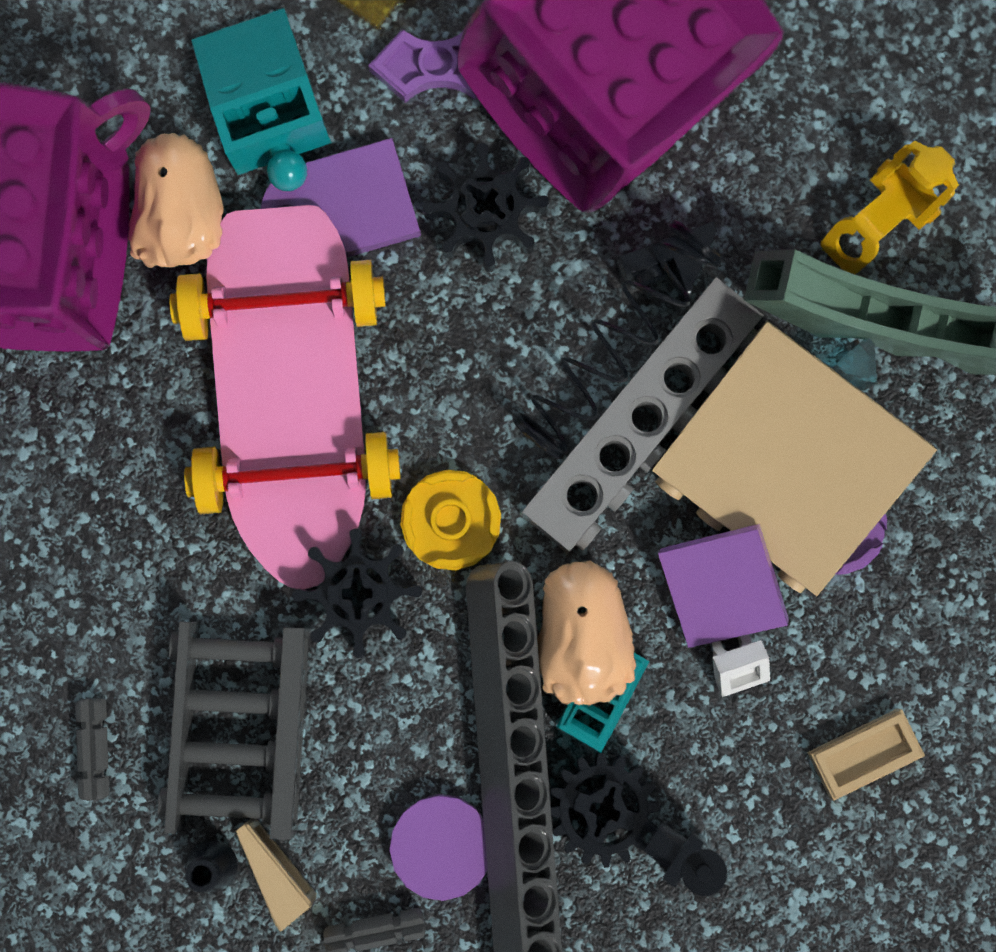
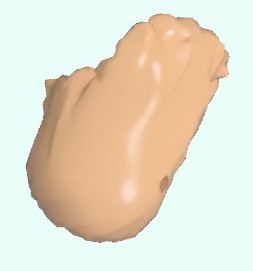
[128,133,224,268]
[537,561,636,705]

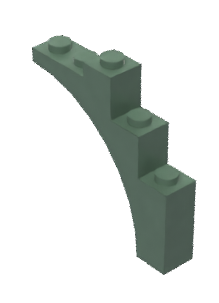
[744,249,996,375]

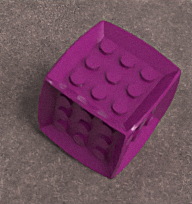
[458,0,783,213]
[0,83,150,352]

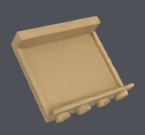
[652,320,937,596]

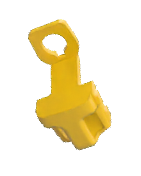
[821,141,959,275]

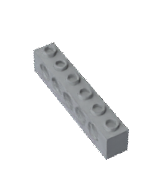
[521,277,764,553]

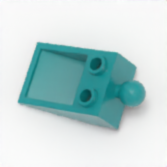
[192,8,331,191]

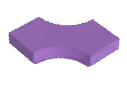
[368,30,477,103]

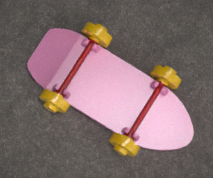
[169,205,401,590]

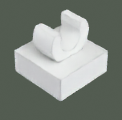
[712,634,770,697]

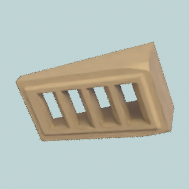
[236,818,317,932]

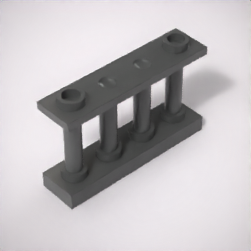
[158,622,310,840]

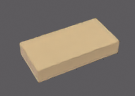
[807,708,925,801]

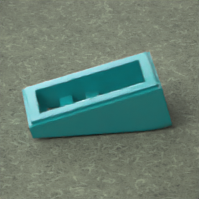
[555,653,650,752]

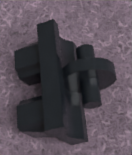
[643,822,727,896]

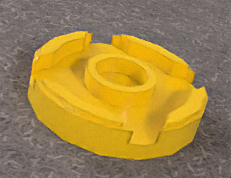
[400,470,501,571]

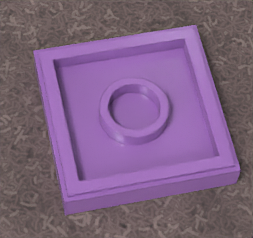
[658,524,789,648]

